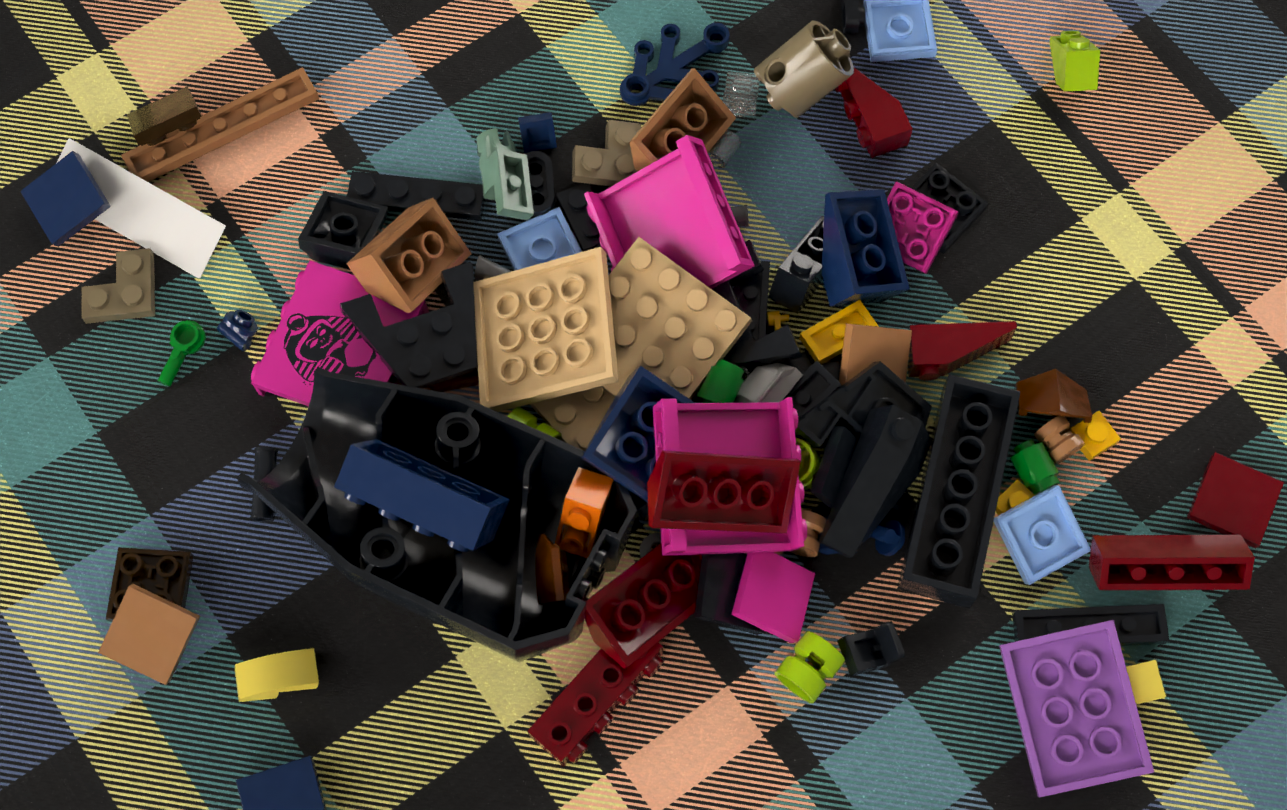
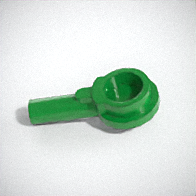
[157,320,206,387]

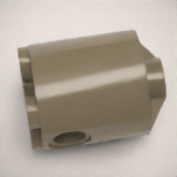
[754,20,854,118]

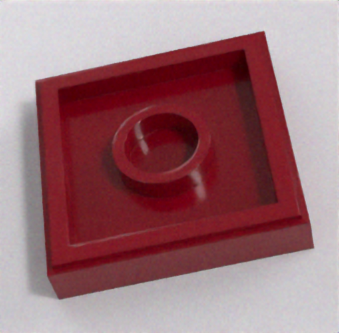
[1186,452,1284,549]

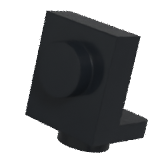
[837,621,905,676]

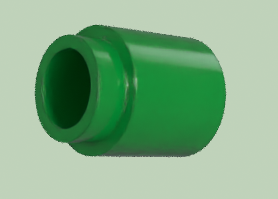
[696,359,744,403]
[1010,439,1060,495]

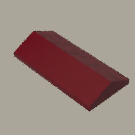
[647,450,801,534]
[584,543,702,669]

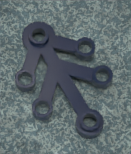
[620,23,730,106]

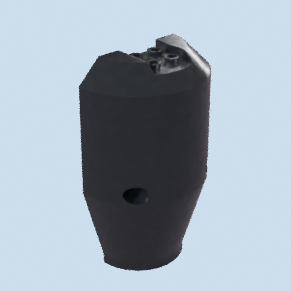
[237,367,637,662]

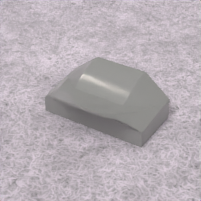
[734,363,803,403]

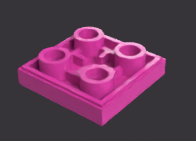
[887,181,959,274]
[731,552,815,643]

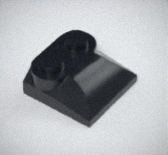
[298,191,389,270]

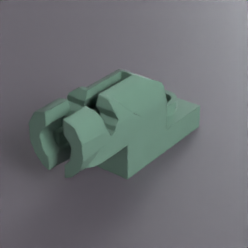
[477,128,534,221]

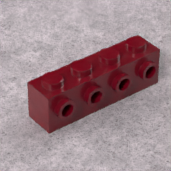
[1089,535,1255,590]
[527,642,664,767]

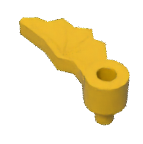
[767,311,789,331]

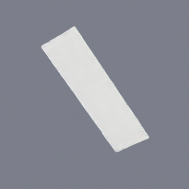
[57,138,226,278]

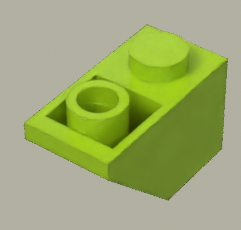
[1050,30,1100,92]

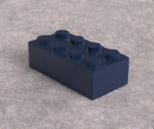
[334,439,510,552]

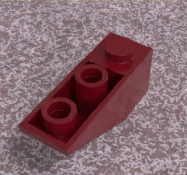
[834,68,913,158]

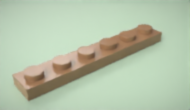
[121,67,319,182]

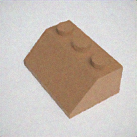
[630,68,736,172]
[346,198,472,313]

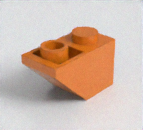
[555,467,614,558]

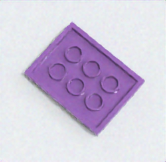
[999,620,1155,798]

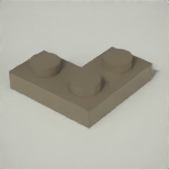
[572,120,641,186]
[82,248,155,324]

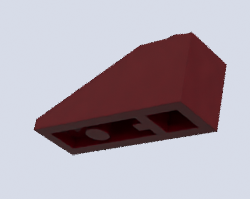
[908,321,1017,381]

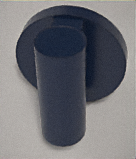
[217,310,258,351]
[869,520,905,556]

